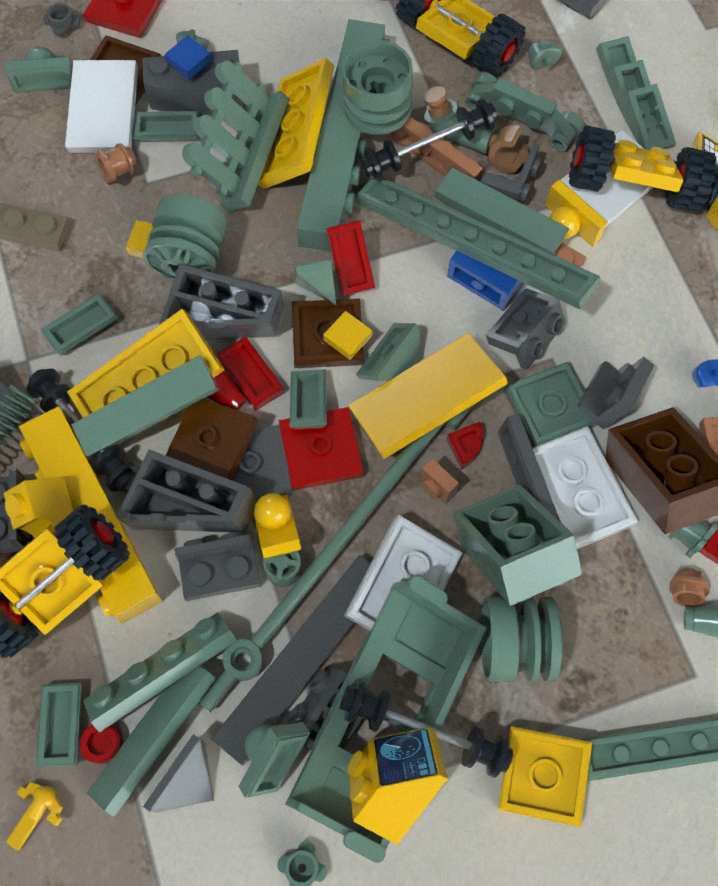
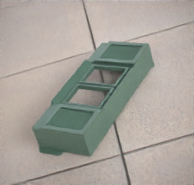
[285,576,487,863]

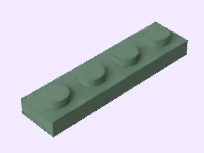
[83,612,237,732]

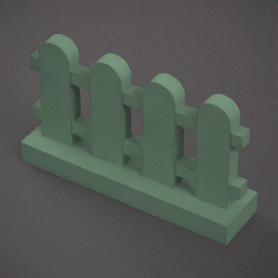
[182,61,289,212]

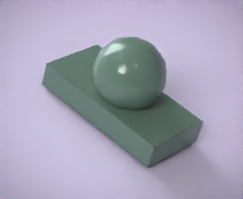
[5,46,73,93]
[238,722,310,798]

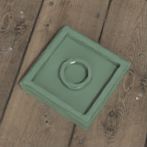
[503,362,598,448]

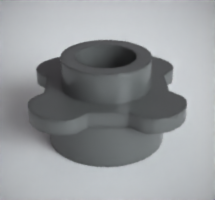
[43,3,80,36]

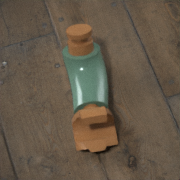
[423,86,529,173]

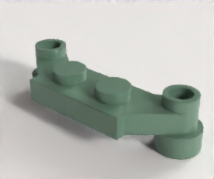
[465,72,584,151]

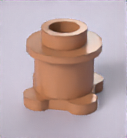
[93,143,137,184]

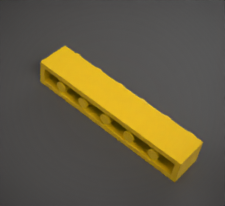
[19,406,163,624]

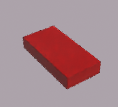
[325,220,375,296]
[216,336,285,411]

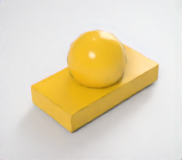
[545,180,607,247]
[254,493,301,558]

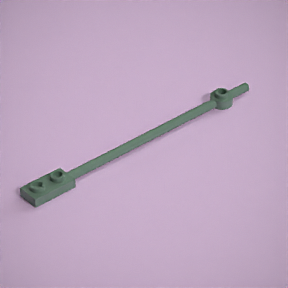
[198,405,473,713]

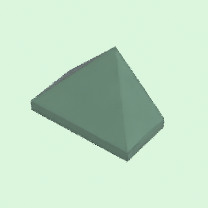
[294,260,337,306]
[356,323,420,381]

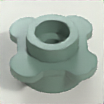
[277,842,327,886]

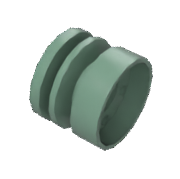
[342,40,413,135]
[143,194,227,280]
[481,597,563,682]

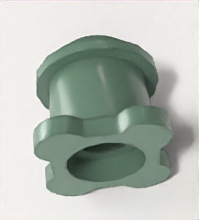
[668,521,718,558]

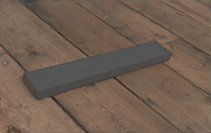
[211,555,371,766]

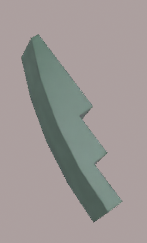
[596,36,676,150]

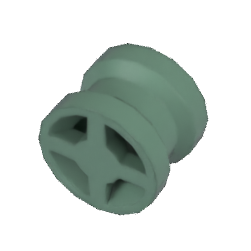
[263,551,302,587]

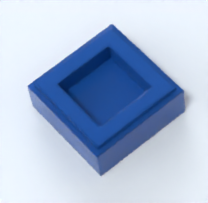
[164,36,212,80]

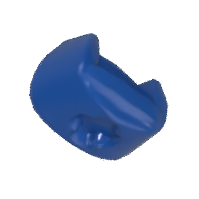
[692,359,718,387]

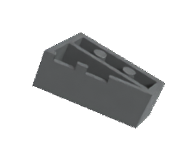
[142,50,245,116]
[159,264,285,340]
[116,449,259,533]

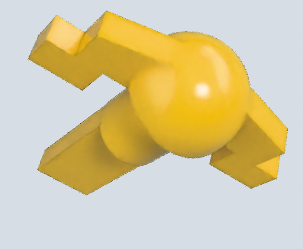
[6,782,63,851]

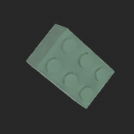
[453,485,582,606]

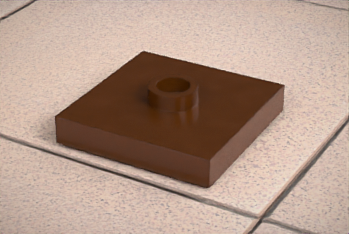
[166,399,259,480]

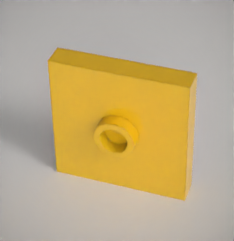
[498,726,592,827]

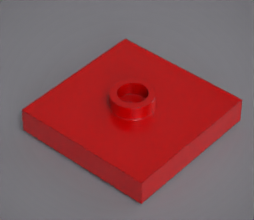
[83,0,162,38]
[279,407,363,491]

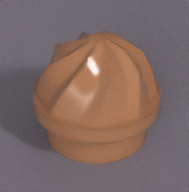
[669,568,709,607]

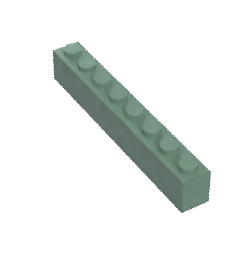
[297,19,390,252]

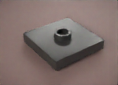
[232,425,293,498]

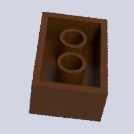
[606,407,718,534]

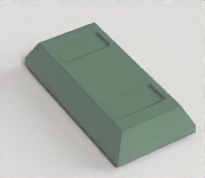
[133,111,199,142]
[41,293,118,356]
[290,369,326,429]
[36,683,82,767]

